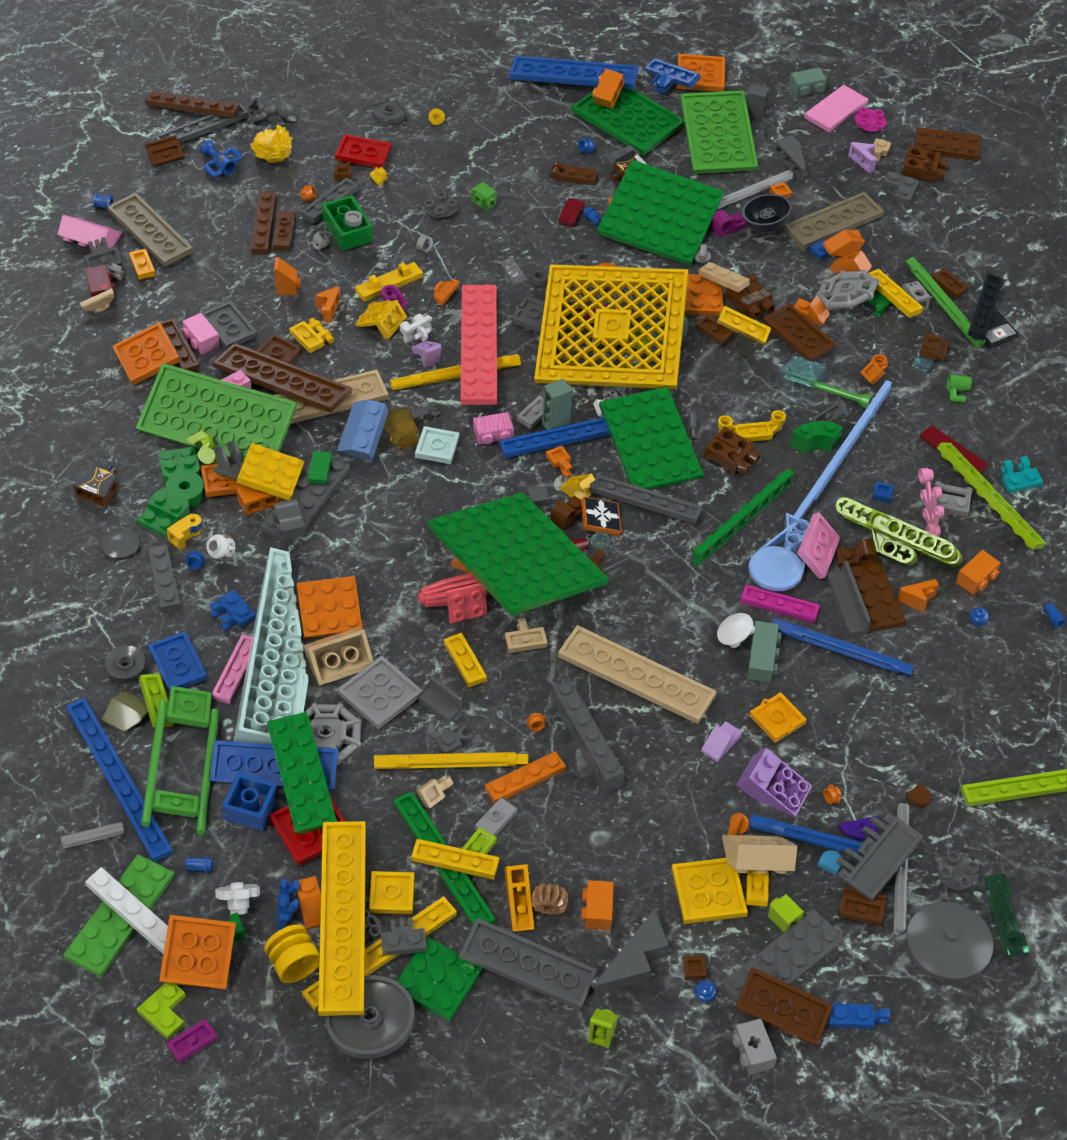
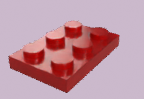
[335,134,391,168]

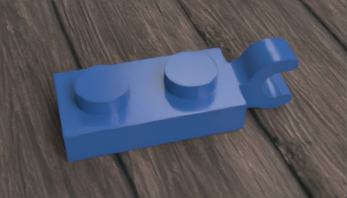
[828,1003,890,1029]

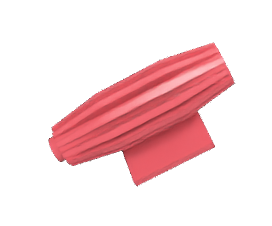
[418,573,490,623]

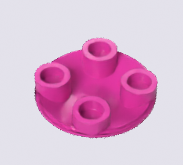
[855,107,886,132]

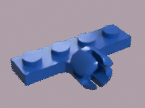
[645,58,700,94]

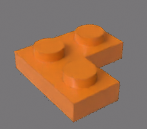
[201,464,243,497]

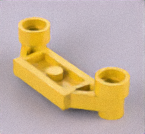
[718,410,786,442]

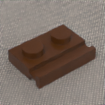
[145,135,185,167]
[919,333,950,362]
[839,886,886,926]

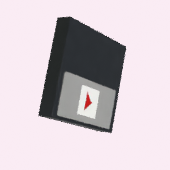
[985,311,1019,348]

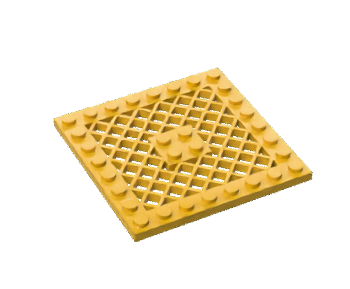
[534,265,688,389]

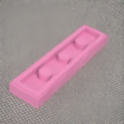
[211,634,259,704]

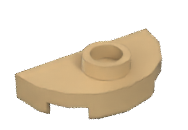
[80,288,114,313]

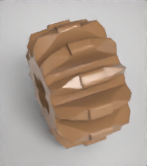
[531,883,568,916]

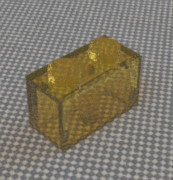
[384,407,419,450]

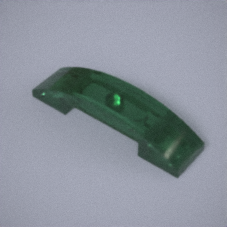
[984,874,1029,957]

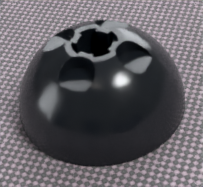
[742,194,792,235]

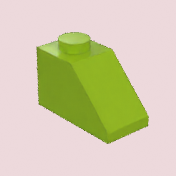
[588,1008,618,1048]

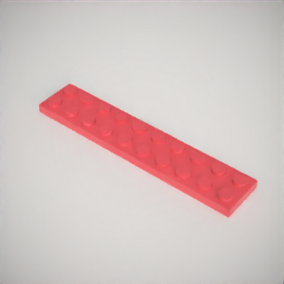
[461,284,497,405]

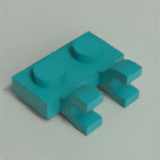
[1000,456,1043,494]

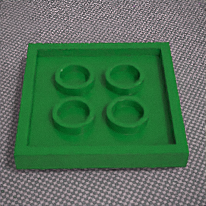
[397,937,483,1022]

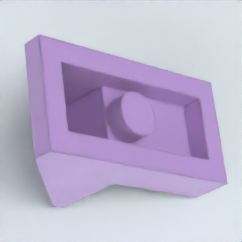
[848,142,877,174]
[411,341,441,368]
[701,721,742,762]

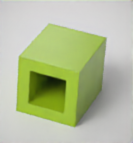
[768,894,804,933]

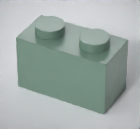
[789,68,827,97]

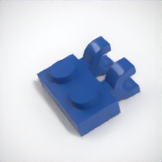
[209,590,256,631]
[277,879,299,930]

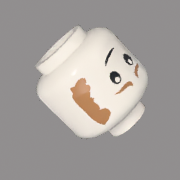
[207,534,236,560]

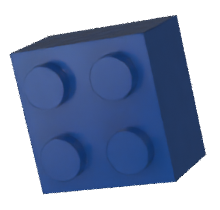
[222,773,278,831]

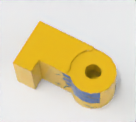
[167,514,202,550]

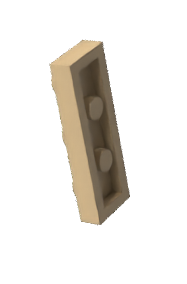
[699,262,750,292]

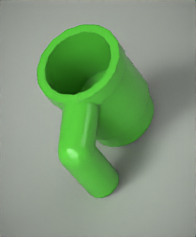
[947,374,972,403]

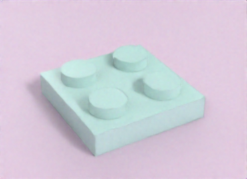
[415,426,459,464]

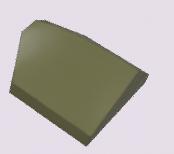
[102,691,147,733]

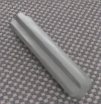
[61,822,124,848]

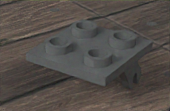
[213,441,244,481]

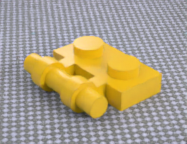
[289,318,335,353]

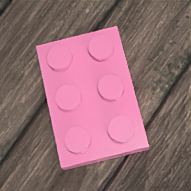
[797,512,840,579]

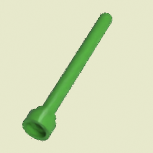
[789,374,873,409]

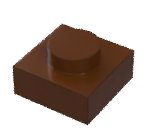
[682,956,707,980]

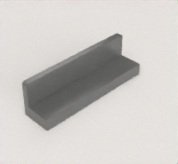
[826,561,871,637]

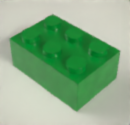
[321,195,373,251]

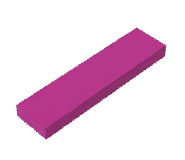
[740,585,820,623]

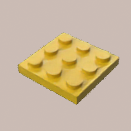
[236,443,304,501]
[671,858,748,924]

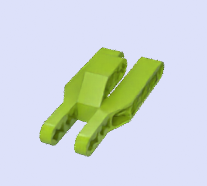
[836,497,963,567]

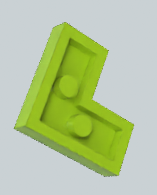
[137,983,186,1040]

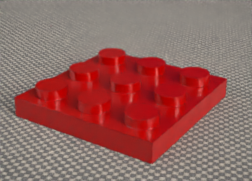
[269,797,346,866]

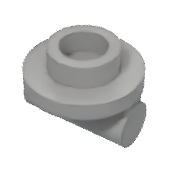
[694,244,711,263]
[107,263,124,281]

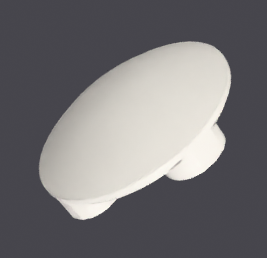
[717,613,755,648]

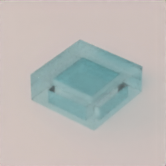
[912,352,934,373]

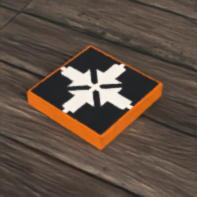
[581,496,621,536]

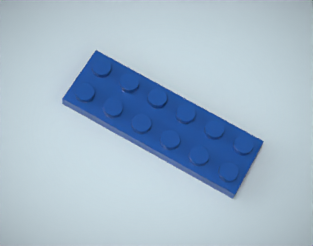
[210,740,339,791]

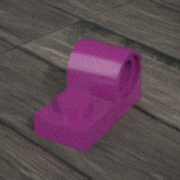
[710,210,747,238]

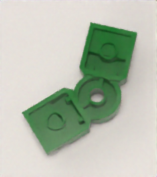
[136,446,205,539]

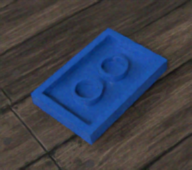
[148,631,208,693]

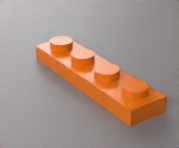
[485,751,566,804]

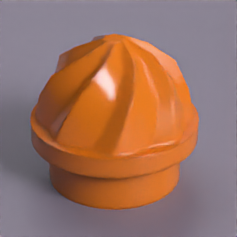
[300,185,317,201]

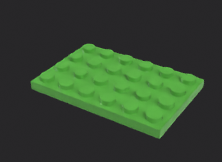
[680,90,758,174]

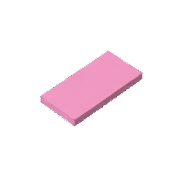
[804,85,868,132]

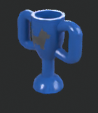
[200,140,243,178]

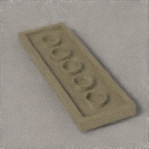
[783,192,884,250]
[107,193,193,267]

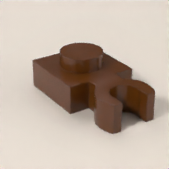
[334,160,352,181]

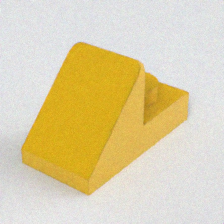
[559,474,595,500]

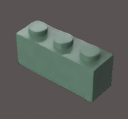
[542,379,573,430]
[747,621,781,683]

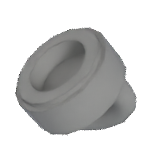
[312,231,330,250]
[416,234,433,253]

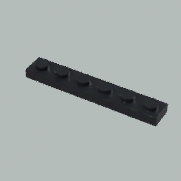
[967,273,1004,341]

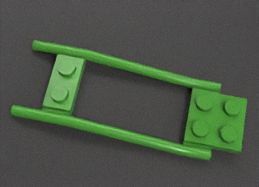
[141,686,219,835]

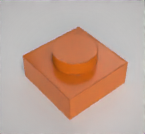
[769,182,792,198]
[861,360,886,385]

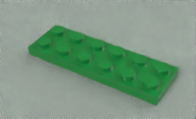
[267,711,337,835]

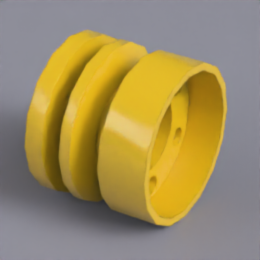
[264,924,320,983]

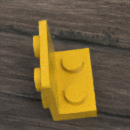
[355,300,407,339]

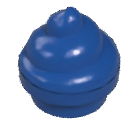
[578,138,596,154]
[185,550,205,570]
[969,607,989,626]
[695,980,717,1003]

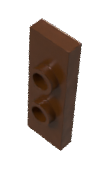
[273,210,295,250]

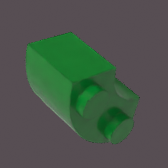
[790,421,843,454]

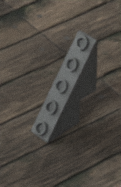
[591,910,669,996]

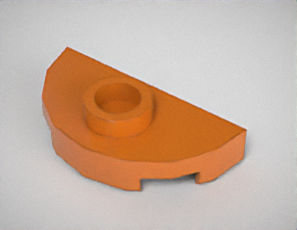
[434,279,460,306]

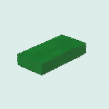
[308,451,332,485]

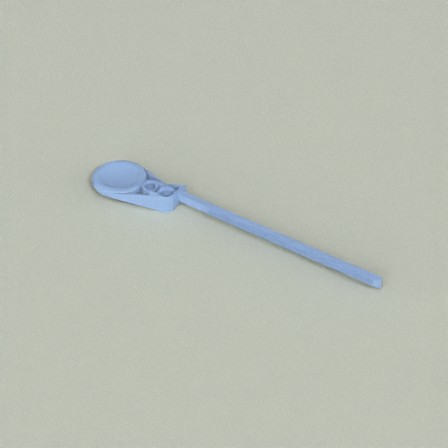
[748,380,892,591]

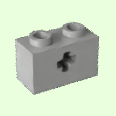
[732,1019,777,1075]

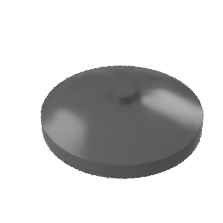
[906,902,993,983]
[325,975,415,1059]

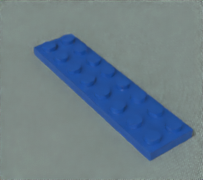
[509,56,639,89]

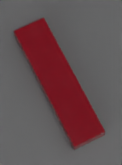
[919,425,989,474]

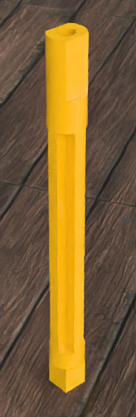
[390,354,521,391]
[374,752,528,770]

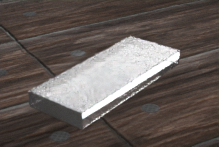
[500,258,527,285]

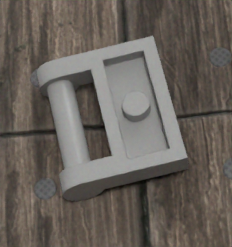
[934,481,972,517]

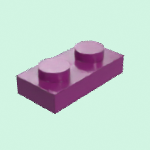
[167,1019,218,1064]

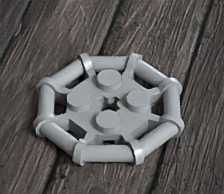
[815,269,879,310]
[304,703,363,765]

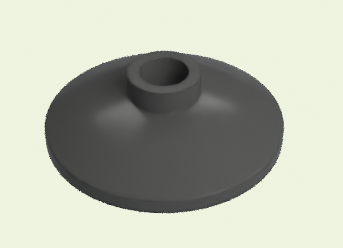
[105,645,145,679]

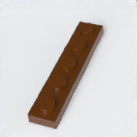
[251,191,276,254]

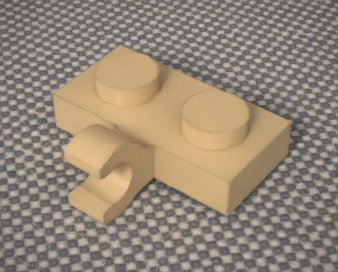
[505,618,548,653]

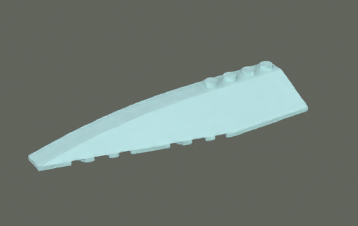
[233,547,308,744]

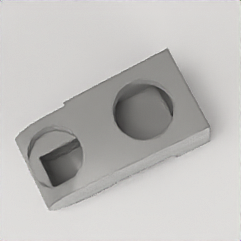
[902,281,930,311]

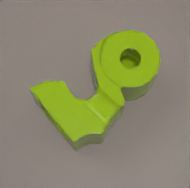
[186,430,217,465]

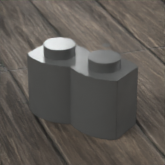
[271,499,306,540]

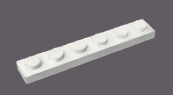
[85,867,168,954]

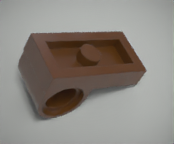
[550,496,583,531]
[836,539,877,567]

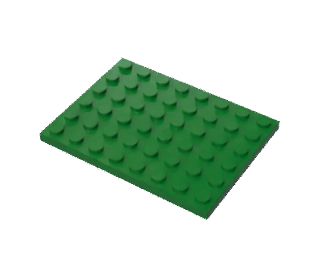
[427,492,608,616]

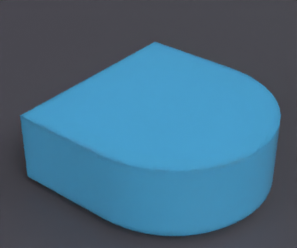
[817,850,842,875]

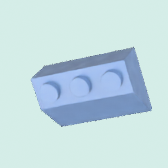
[337,399,389,461]

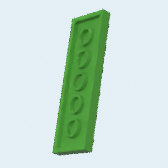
[64,855,174,978]

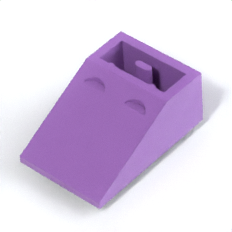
[737,748,812,817]

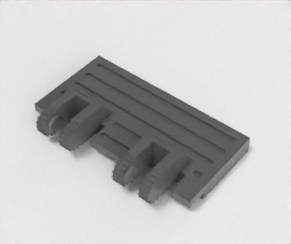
[836,812,923,902]

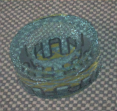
[591,533,610,551]

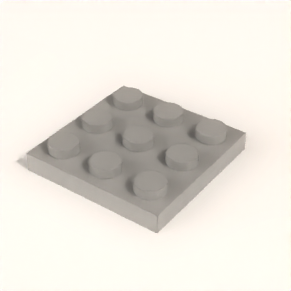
[337,655,423,730]

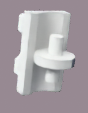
[400,314,432,344]

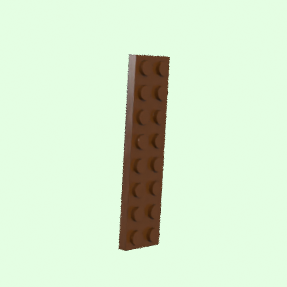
[213,343,352,413]

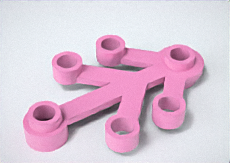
[918,468,944,536]

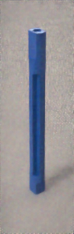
[772,618,914,676]
[749,814,905,867]

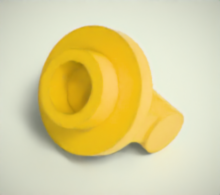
[429,109,445,125]
[370,167,388,186]

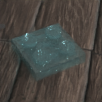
[780,356,826,388]

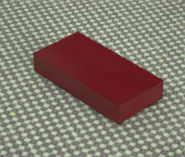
[558,197,584,227]

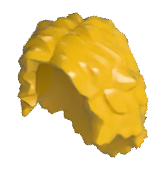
[250,125,293,163]

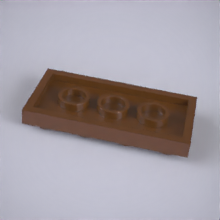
[915,127,981,161]
[763,303,836,363]
[850,562,906,633]
[734,967,833,1047]

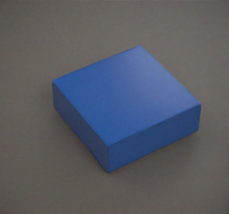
[872,482,894,503]

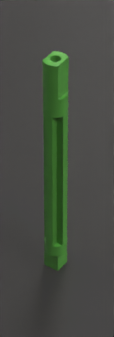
[906,257,986,348]

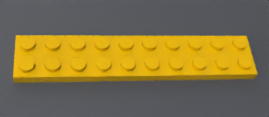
[318,821,366,1016]

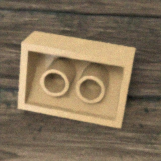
[303,627,374,686]
[722,835,797,874]

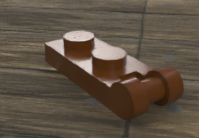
[550,162,598,186]

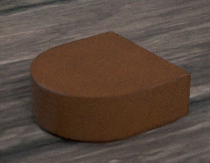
[905,783,931,808]

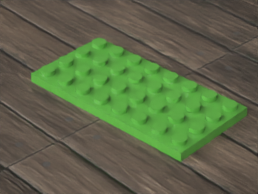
[136,363,298,461]

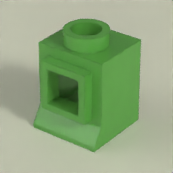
[471,182,497,211]

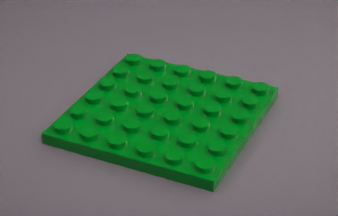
[596,160,725,267]

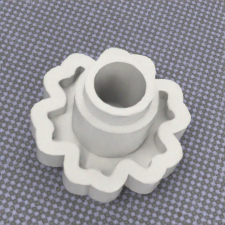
[215,882,260,915]

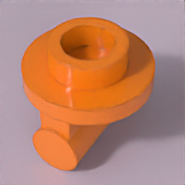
[727,813,749,835]

